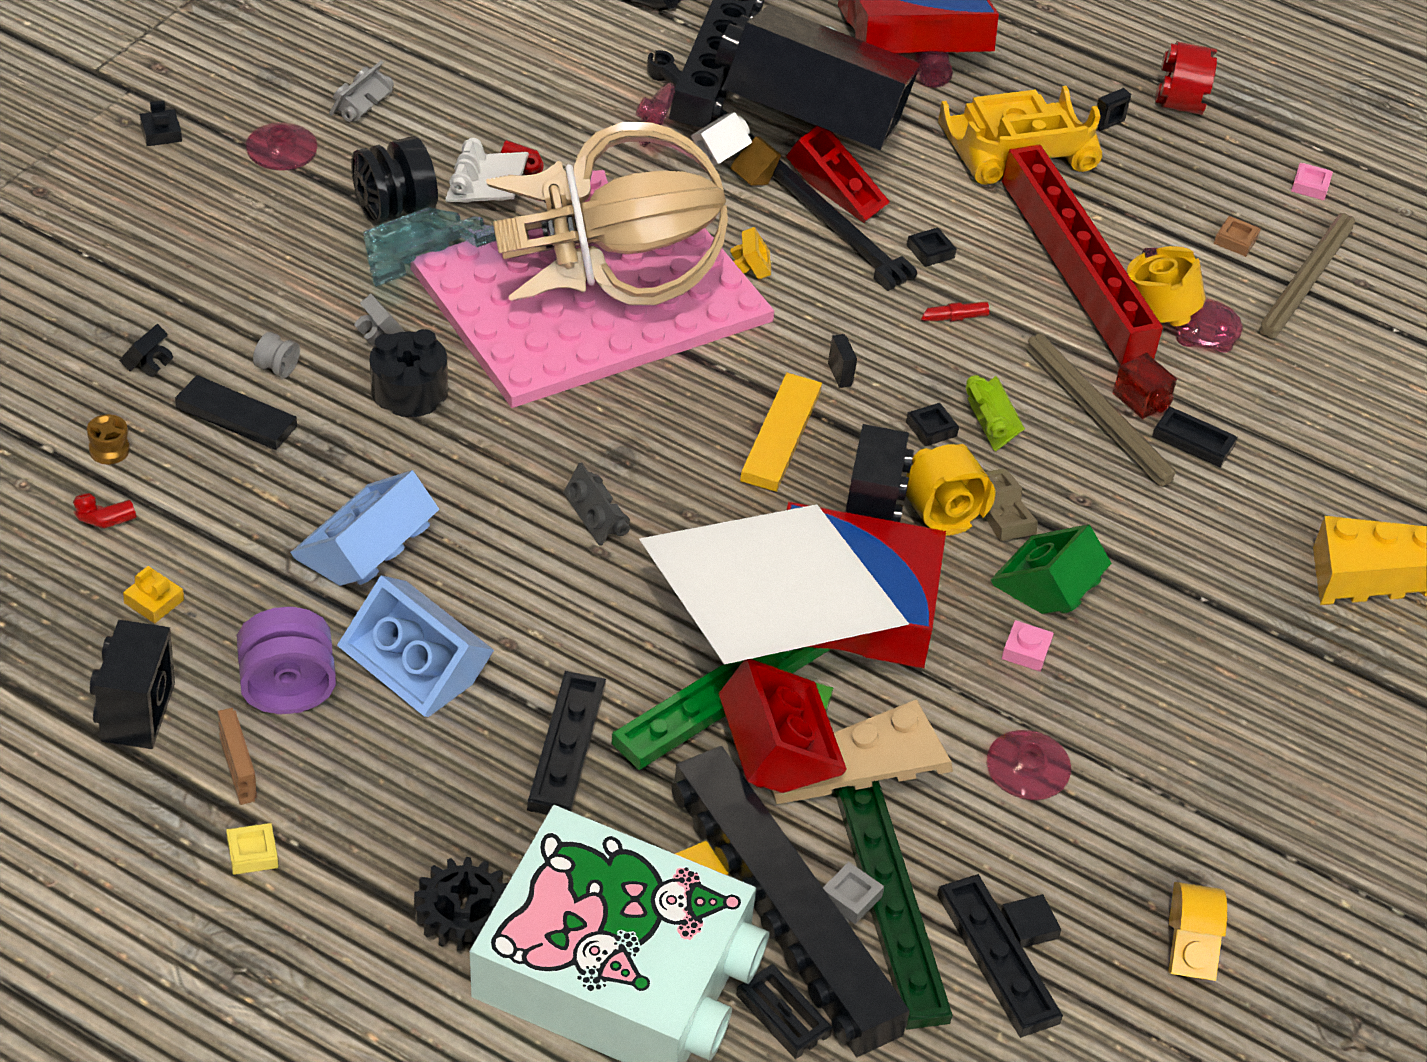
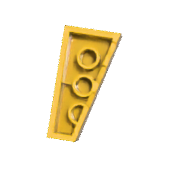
[1313,516,1427,605]

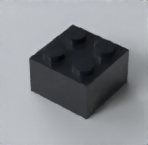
[845,424,914,522]
[90,619,175,749]

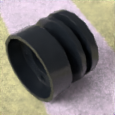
[351,136,438,224]

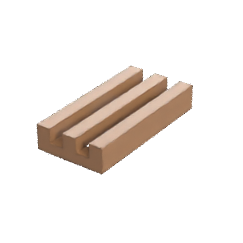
[218,708,257,805]

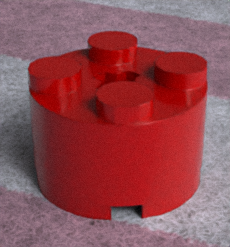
[1155,41,1217,115]

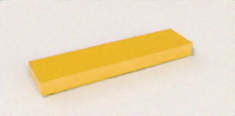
[740,372,822,492]

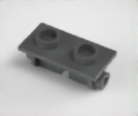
[563,463,630,545]

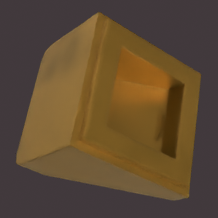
[731,136,781,185]

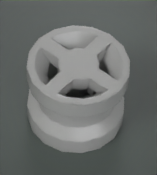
[253,331,300,378]

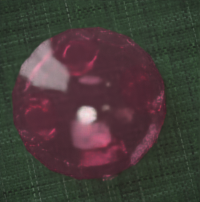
[1173,298,1243,352]

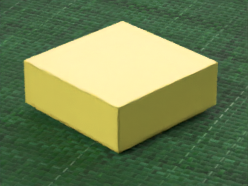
[226,823,278,875]

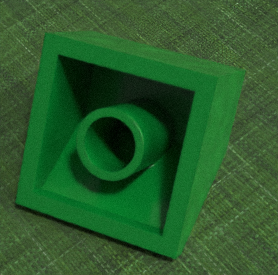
[991,524,1112,614]

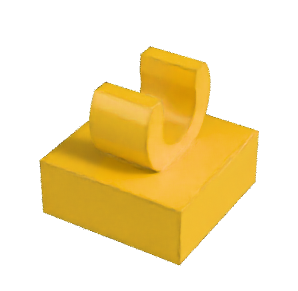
[730,227,771,280]
[123,566,184,624]

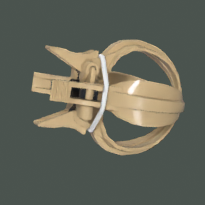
[486,122,728,305]

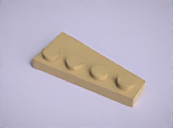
[769,699,953,804]

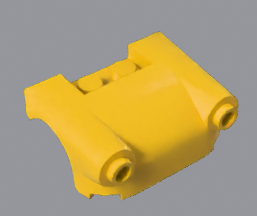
[938,86,1102,185]

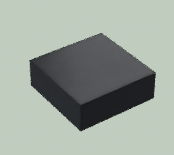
[1097,88,1131,131]
[907,227,957,267]
[828,334,857,388]
[906,403,959,446]
[1001,894,1062,948]

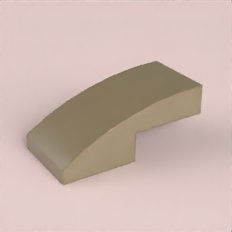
[985,468,1038,541]

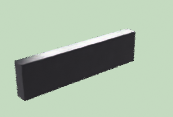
[527,671,606,815]
[937,874,1063,1038]

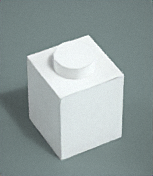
[691,112,752,165]

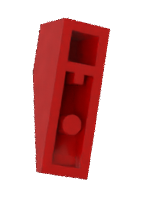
[786,126,890,223]

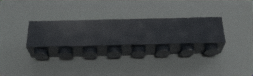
[671,746,910,1058]

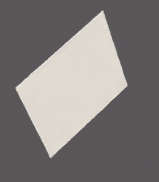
[639,504,909,664]

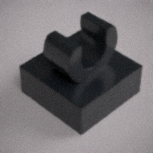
[139,100,182,146]
[119,324,173,377]

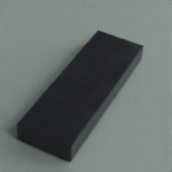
[175,375,297,450]

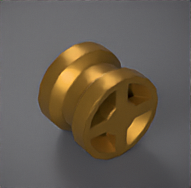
[87,414,130,465]

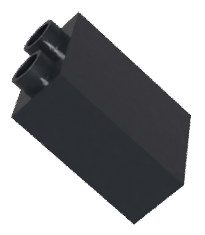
[715,5,921,150]

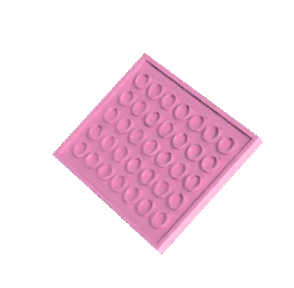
[410,228,774,408]

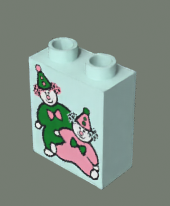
[469,805,769,1062]

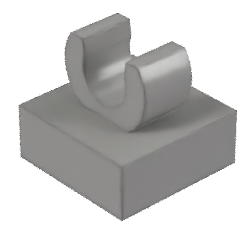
[354,294,405,346]
[823,862,884,924]

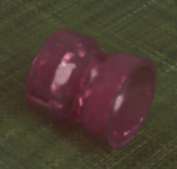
[915,51,953,88]

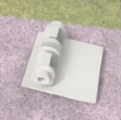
[445,138,529,203]

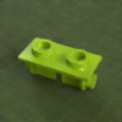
[965,375,1025,452]

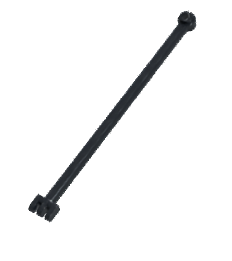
[647,50,918,291]

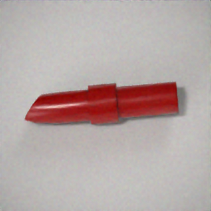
[921,302,990,322]

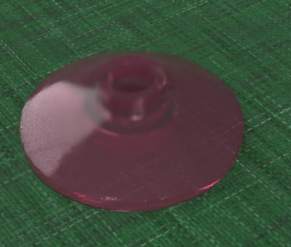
[635,82,675,147]
[246,123,317,170]
[986,730,1071,800]

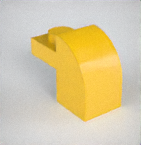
[1168,881,1227,981]

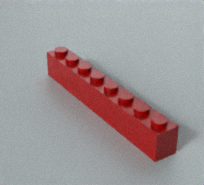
[1002,144,1163,366]

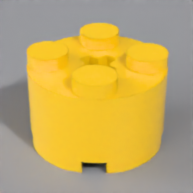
[1127,246,1206,326]
[906,444,996,536]

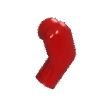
[501,140,544,175]
[73,493,136,528]

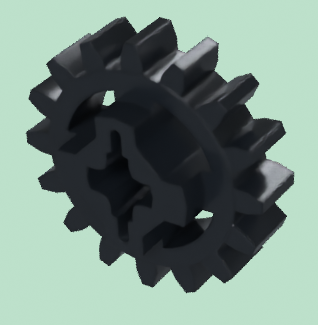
[414,857,508,951]

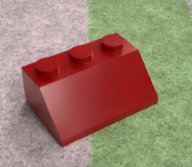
[719,659,847,793]

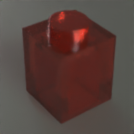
[1113,353,1177,419]

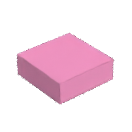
[1291,163,1333,200]

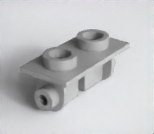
[329,60,394,122]

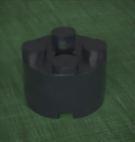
[369,329,448,417]

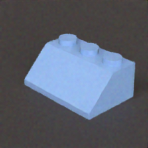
[290,470,440,586]
[337,575,494,717]

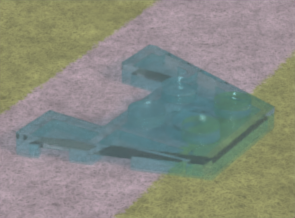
[363,207,497,287]

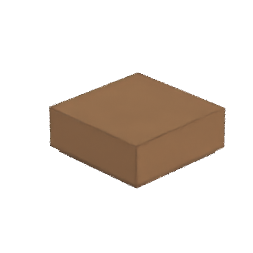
[1214,216,1261,257]

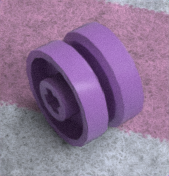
[237,607,336,714]

